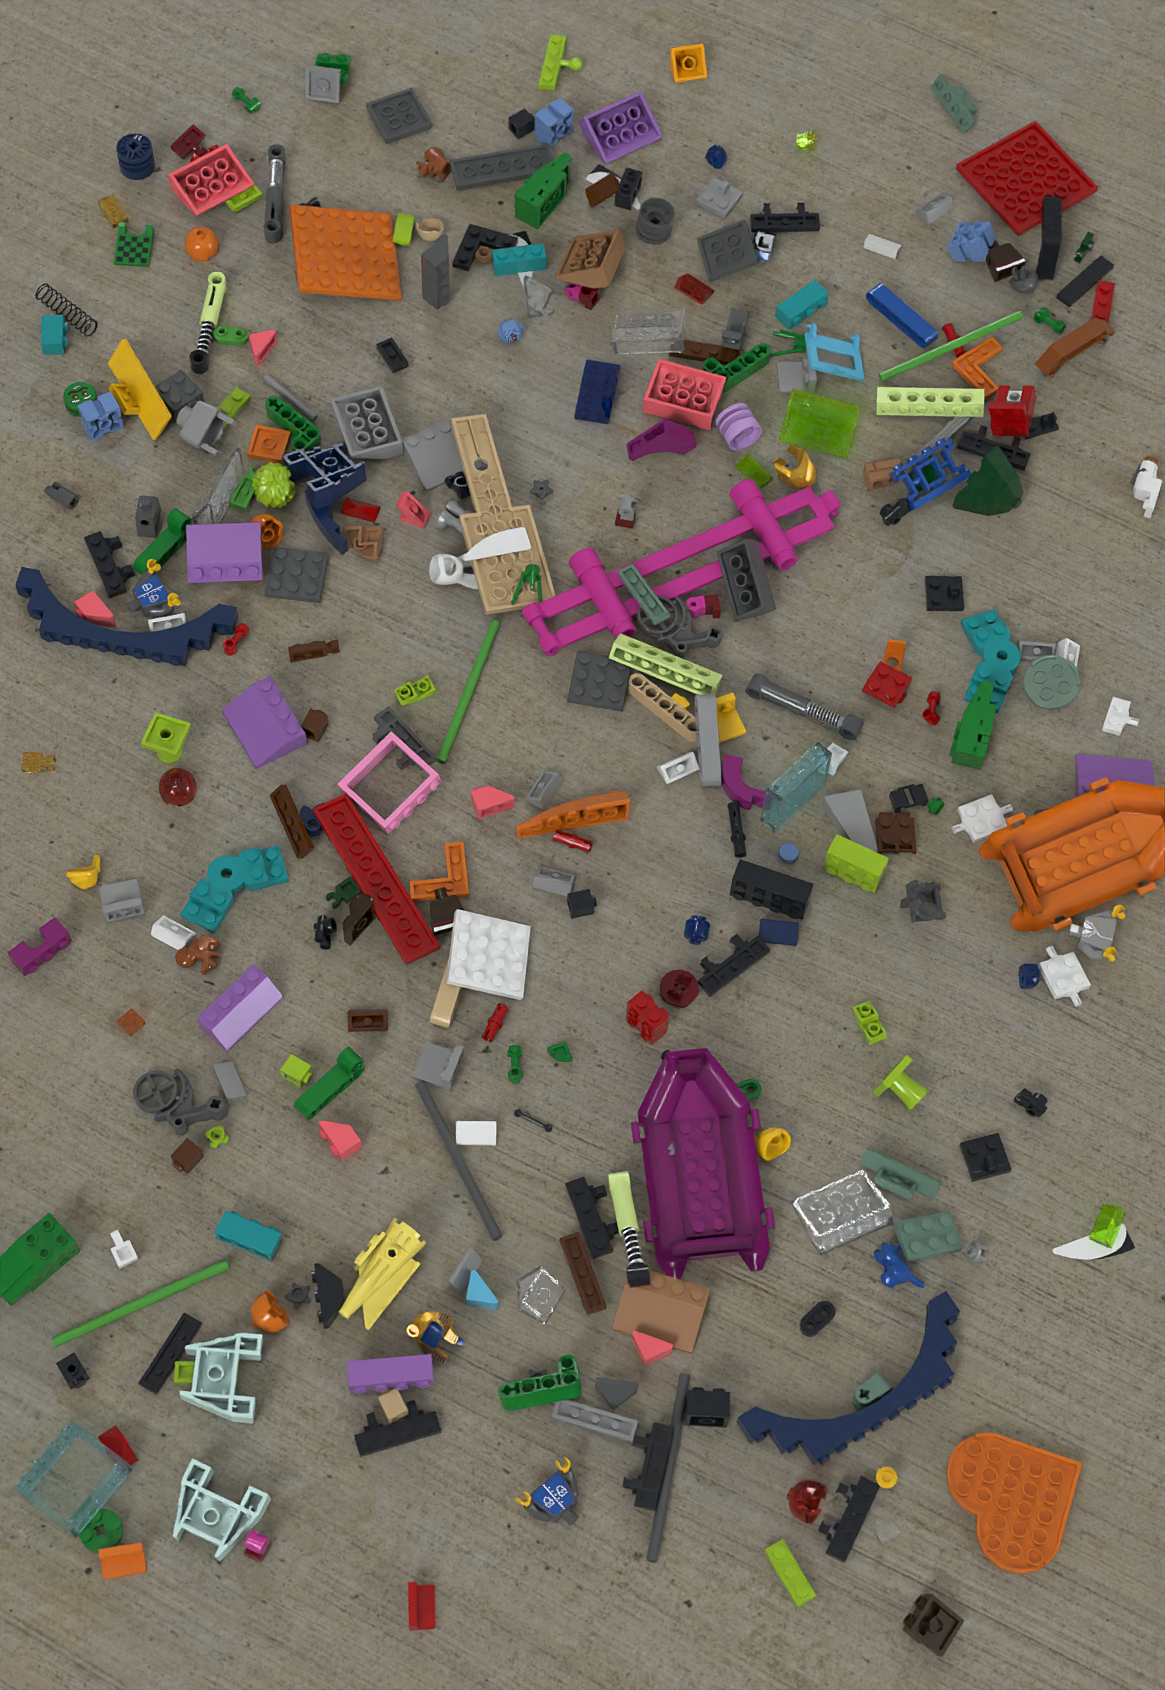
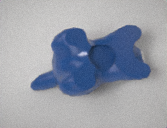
[874,1242,925,1288]

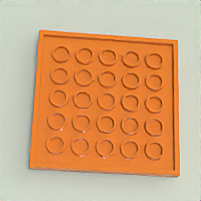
[289,205,402,301]

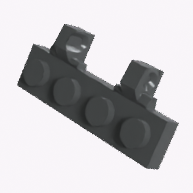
[373,706,436,771]

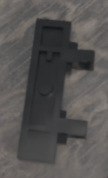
[750,203,820,232]
[957,425,1031,471]
[84,531,135,598]
[698,934,770,997]
[565,1177,619,1259]
[354,1400,441,1457]
[622,1422,675,1511]
[818,1476,880,1563]

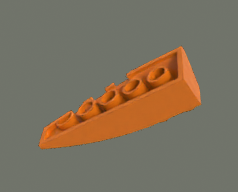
[516,790,630,838]

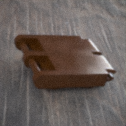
[875,812,916,854]

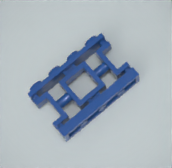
[889,438,972,511]

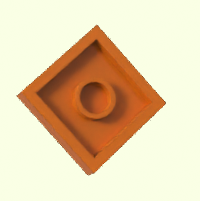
[247,424,291,464]

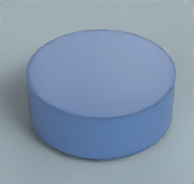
[779,843,799,863]

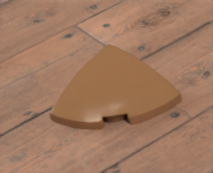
[345,525,384,560]

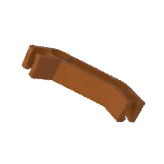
[1035,318,1116,377]

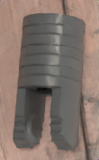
[44,482,79,510]

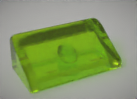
[735,453,774,489]
[1089,1204,1125,1248]

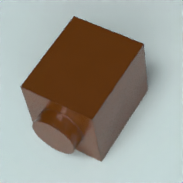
[301,708,328,742]
[171,1138,204,1174]

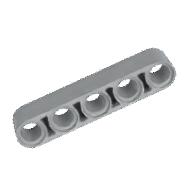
[694,694,721,787]

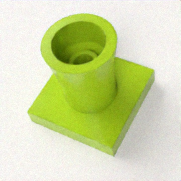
[140,712,191,763]
[872,1055,928,1110]

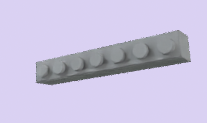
[912,416,970,467]

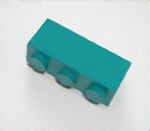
[492,243,546,276]
[775,280,829,330]
[214,1211,282,1261]

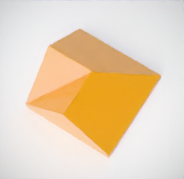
[669,43,707,83]

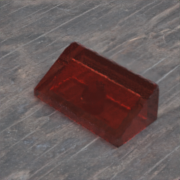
[675,273,714,305]

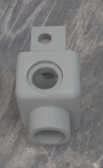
[177,401,240,459]

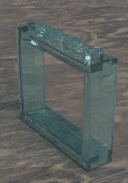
[760,742,832,833]
[15,1421,132,1538]

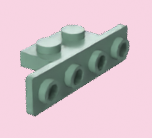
[931,74,978,133]
[860,1147,941,1200]

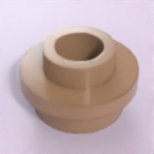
[475,247,492,263]

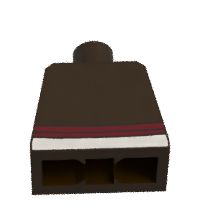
[986,240,1026,282]
[430,887,464,936]

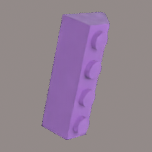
[197,964,283,1052]
[347,1354,434,1394]

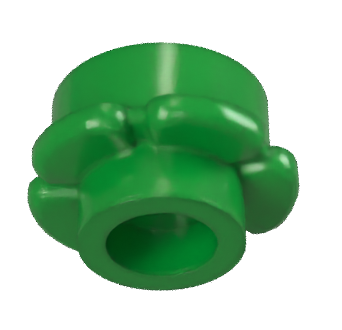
[927,797,944,815]

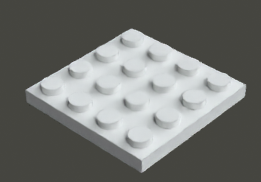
[446,909,531,1000]

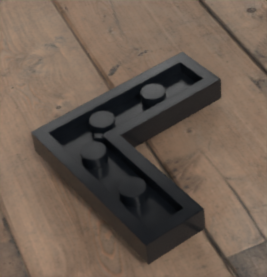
[452,224,518,272]

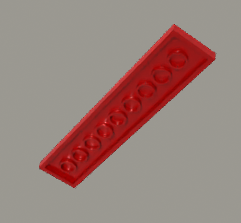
[312,793,441,965]

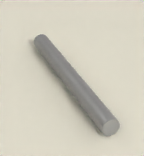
[263,374,317,421]

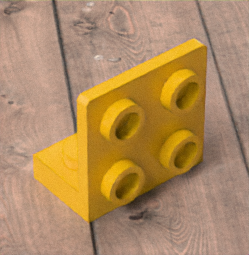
[716,692,746,743]

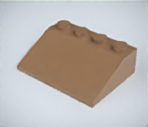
[555,229,626,288]
[612,1271,710,1354]

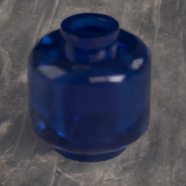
[684,915,710,945]

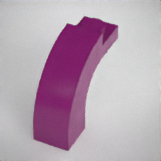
[721,754,773,810]

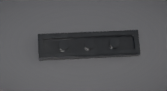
[1056,255,1114,308]
[138,1313,202,1395]

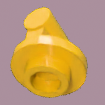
[876,1466,898,1488]

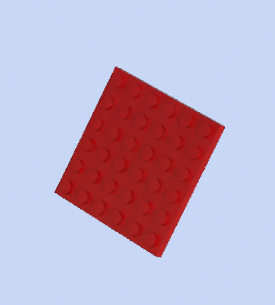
[955,121,1098,236]

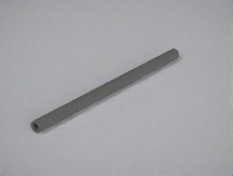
[415,1081,502,1241]
[646,1373,690,1563]

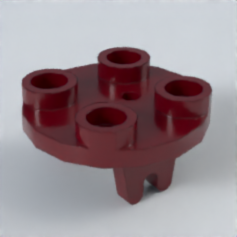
[660,970,699,1008]

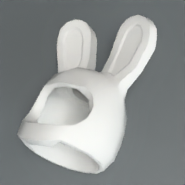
[429,553,478,589]

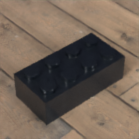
[730,859,813,920]

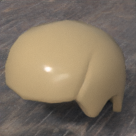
[416,218,444,242]

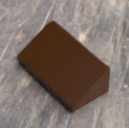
[585,173,619,208]
[348,1009,388,1032]

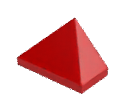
[340,497,380,523]
[98,1425,138,1472]

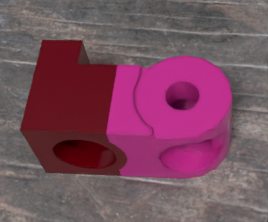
[564,283,600,310]
[686,594,721,619]
[244,1529,271,1563]

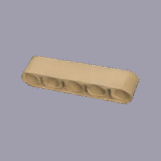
[628,673,697,742]
[430,959,462,1028]

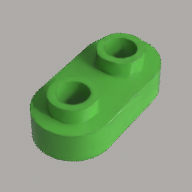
[213,326,249,346]

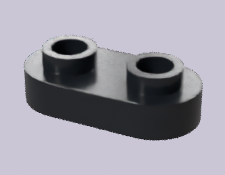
[799,1301,835,1337]

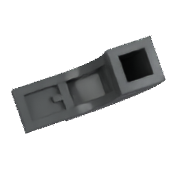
[721,308,749,350]

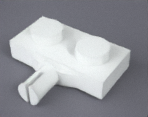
[1102,697,1139,736]

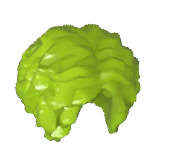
[252,461,296,509]

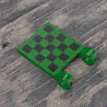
[114,222,154,267]

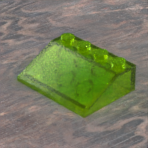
[778,389,861,458]

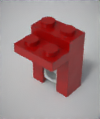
[988,385,1037,437]

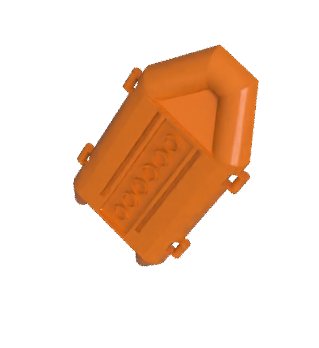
[978,777,1165,932]

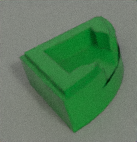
[547,1041,572,1062]

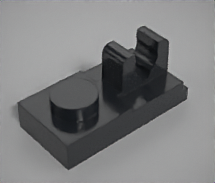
[1025,412,1059,440]

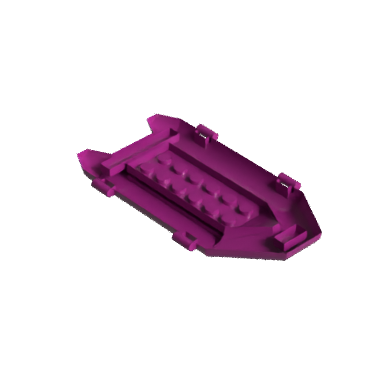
[631,1048,775,1279]

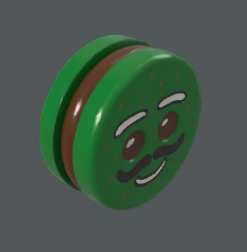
[63,382,97,417]

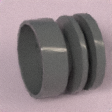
[636,197,675,245]

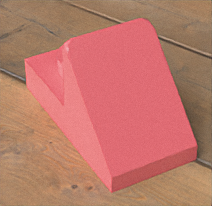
[396,491,431,528]

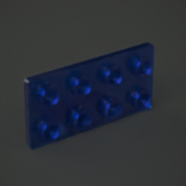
[574,360,620,424]

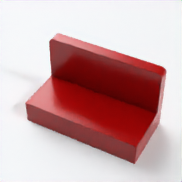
[408,1582,435,1631]

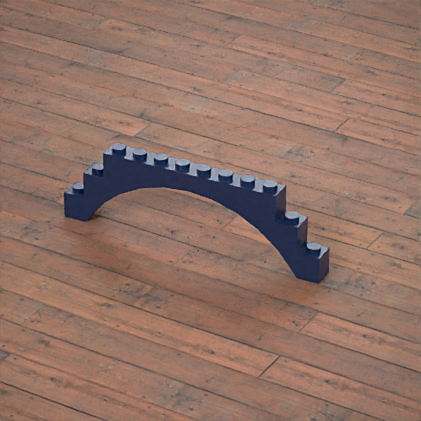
[15,567,238,666]
[737,1291,960,1465]

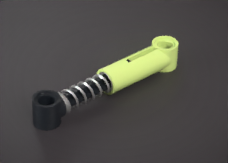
[190,272,227,374]
[607,1171,650,1288]

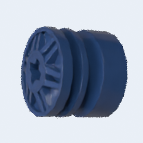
[116,133,155,180]

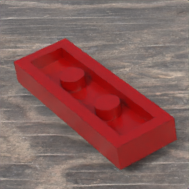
[1091,280,1115,323]

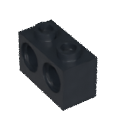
[615,167,642,210]

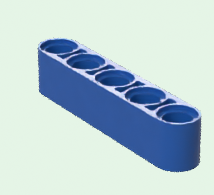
[866,283,938,348]

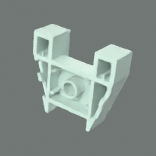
[179,1333,263,1423]
[173,1458,271,1561]

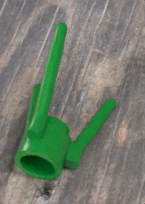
[770,329,807,356]
[511,564,543,605]

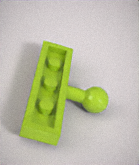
[538,34,582,90]

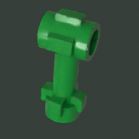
[232,87,261,114]
[1033,308,1066,334]
[507,1045,523,1084]

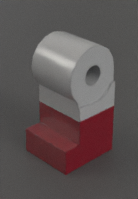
[615,496,637,529]

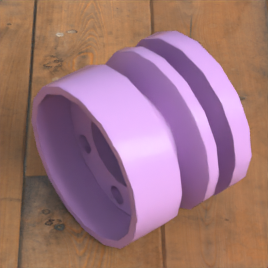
[715,403,762,451]

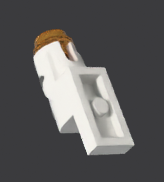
[1130,456,1162,518]

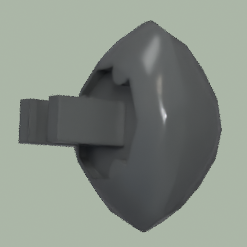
[1009,266,1038,294]

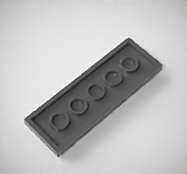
[449,143,553,190]

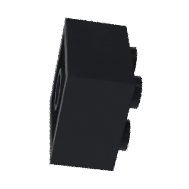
[685,1387,730,1428]

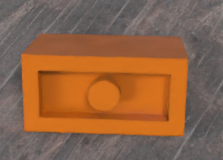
[98,1542,147,1580]

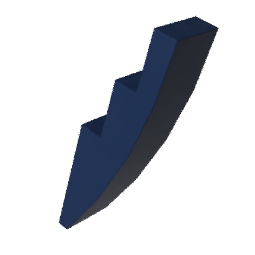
[304,489,348,555]

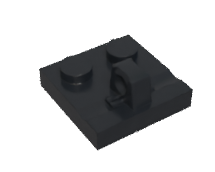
[925,576,964,611]
[959,1133,1012,1182]

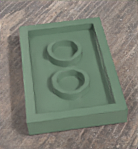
[893,1211,963,1262]

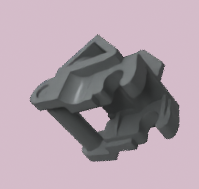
[900,880,946,922]

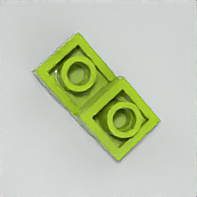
[393,213,415,245]
[394,675,437,706]
[852,1000,887,1045]

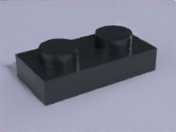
[376,337,409,373]

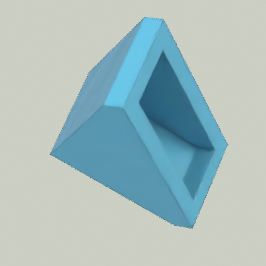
[466,1269,499,1310]

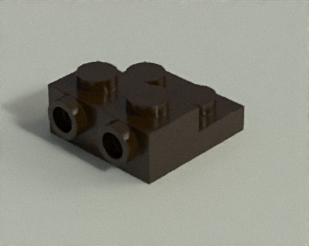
[342,893,375,946]
[902,1594,965,1657]

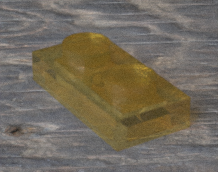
[98,194,129,229]

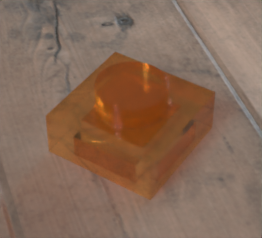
[117,1008,145,1037]

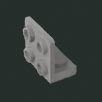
[777,351,817,393]
[99,879,145,923]
[413,1042,464,1090]

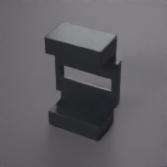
[889,784,929,813]

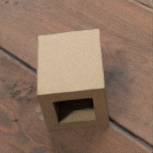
[378,1388,409,1425]

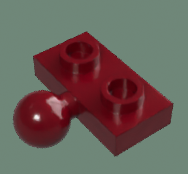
[170,124,207,159]

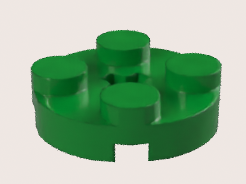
[79,1509,123,1554]

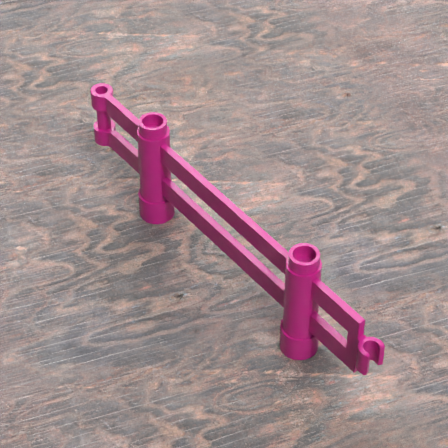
[521,479,841,656]

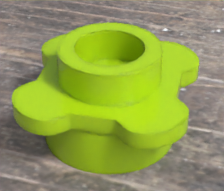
[205,1125,229,1148]

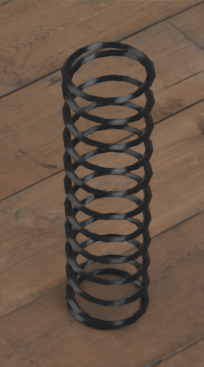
[35,283,98,337]

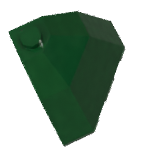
[953,446,1023,516]

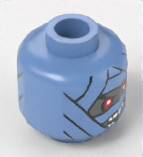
[497,318,524,344]

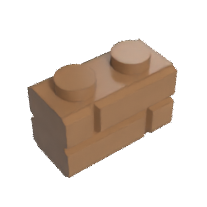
[863,457,905,490]

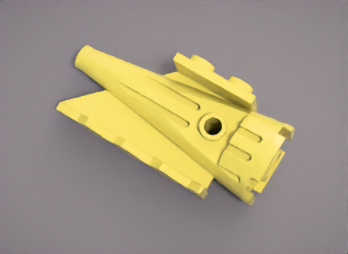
[338,1218,426,1330]

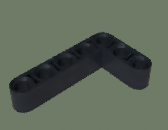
[1036,196,1062,280]

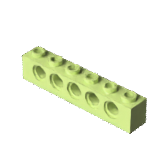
[876,387,984,417]
[609,633,723,695]

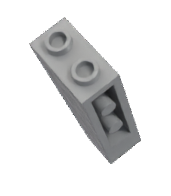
[822,790,878,852]

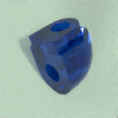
[705,144,727,169]
[1018,964,1041,989]

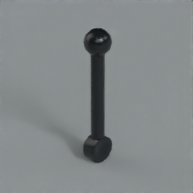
[514,1109,552,1132]

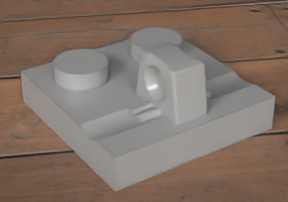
[306,65,341,103]
[696,178,743,219]

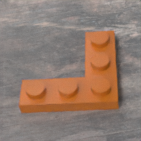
[951,336,1003,400]
[409,841,469,902]

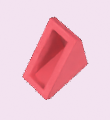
[249,330,277,366]
[632,1330,673,1366]

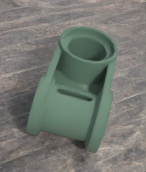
[853,1371,893,1410]

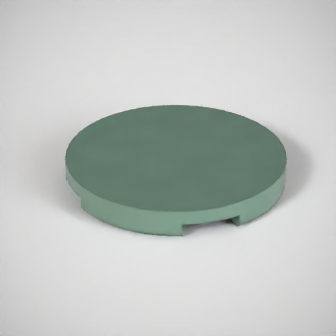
[1024,655,1080,710]

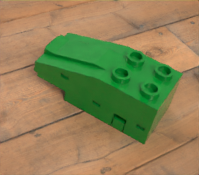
[514,152,571,229]
[949,680,997,770]
[0,1212,80,1306]

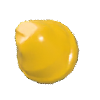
[66,855,100,889]

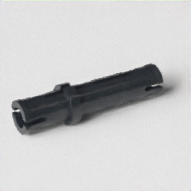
[727,802,747,858]

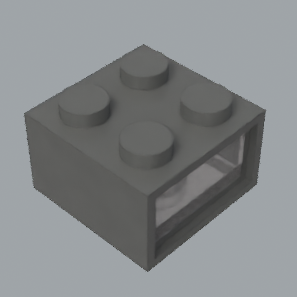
[155,370,204,423]

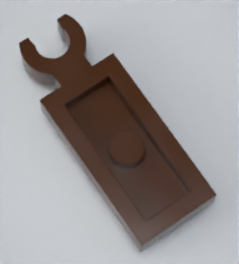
[288,640,340,663]

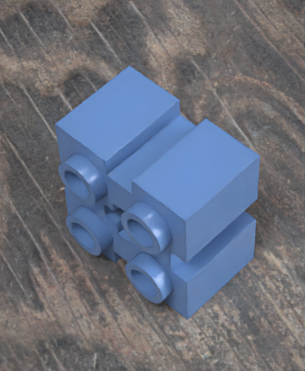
[535,98,574,148]
[947,221,996,262]
[78,391,124,442]

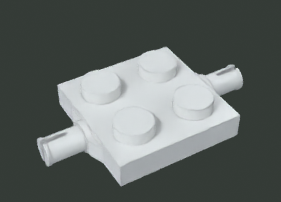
[952,794,1013,843]
[1038,946,1091,1007]

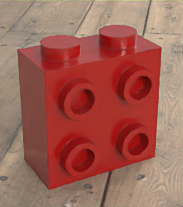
[626,990,669,1045]

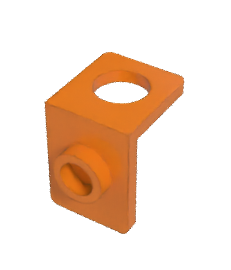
[883,639,906,672]

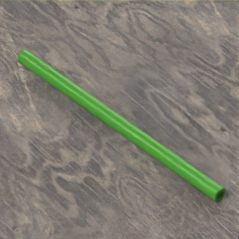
[879,310,1023,382]
[436,620,500,764]
[52,1260,229,1347]

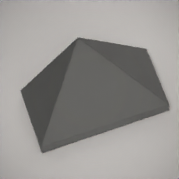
[595,1377,638,1410]

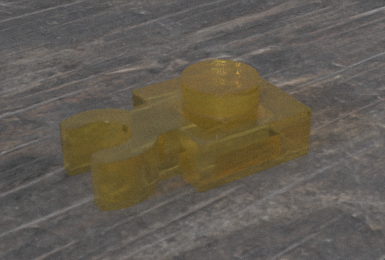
[21,752,56,773]

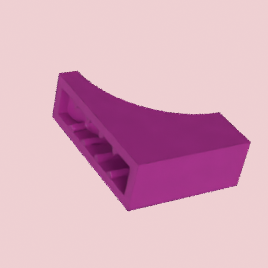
[626,418,696,461]

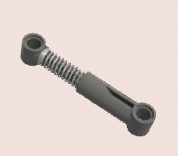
[264,144,286,243]
[745,673,864,740]

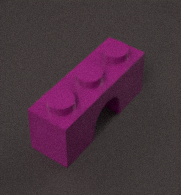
[7,917,72,976]

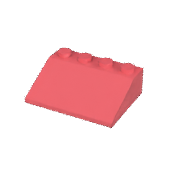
[168,144,255,216]
[642,359,726,430]

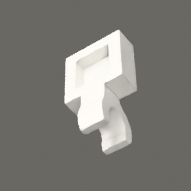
[110,1230,138,1269]

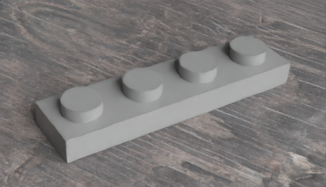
[552,1400,638,1443]

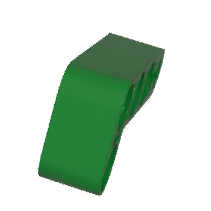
[703,343,771,393]
[265,396,321,452]
[133,508,192,575]
[294,1047,365,1120]
[498,1354,582,1411]

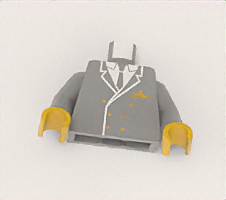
[1068,905,1126,962]

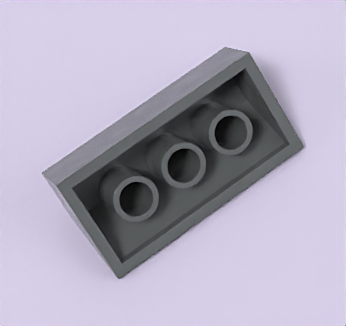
[421,234,450,310]
[716,539,777,621]

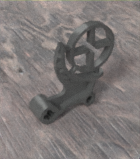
[637,595,723,658]
[133,1069,227,1136]

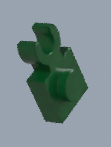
[1074,231,1095,263]
[326,876,361,909]

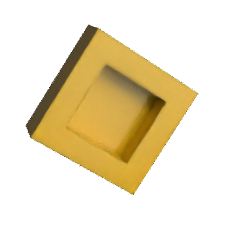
[671,693,690,712]

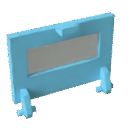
[804,323,865,381]

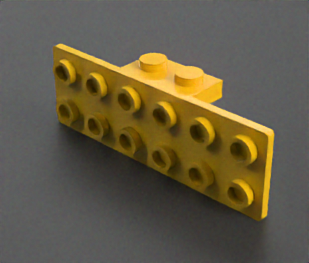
[108,339,172,440]

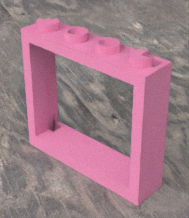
[337,731,442,834]

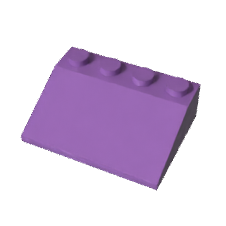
[578,91,663,164]
[186,522,264,583]
[222,676,307,769]
[1075,754,1155,797]

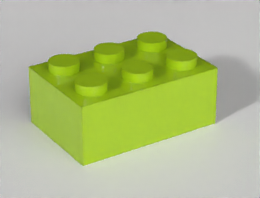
[823,834,889,893]

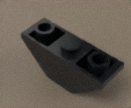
[311,1263,345,1329]

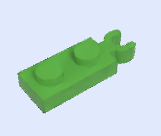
[229,465,255,512]

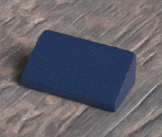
[758,919,799,946]

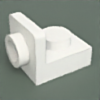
[818,743,849,776]

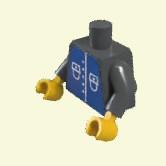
[126,559,181,617]
[515,1456,579,1525]

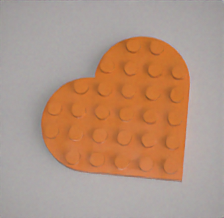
[946,1433,1082,1574]

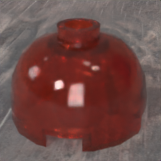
[158,768,197,807]
[787,1479,827,1524]

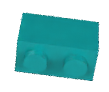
[41,315,68,355]

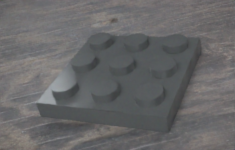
[366,88,432,144]
[697,219,759,282]
[265,547,328,603]
[567,651,631,712]

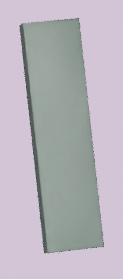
[617,564,670,625]

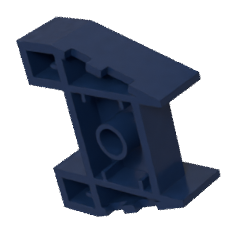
[282,443,367,509]

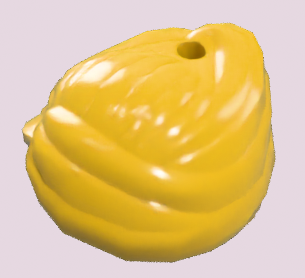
[755,1127,791,1161]

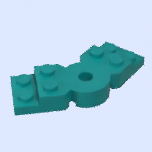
[960,609,1021,713]
[180,845,289,934]

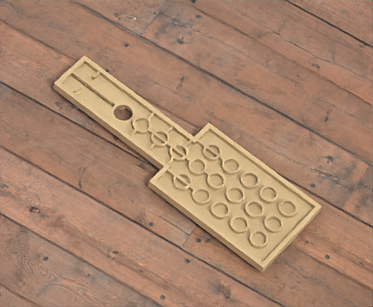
[450,414,556,615]

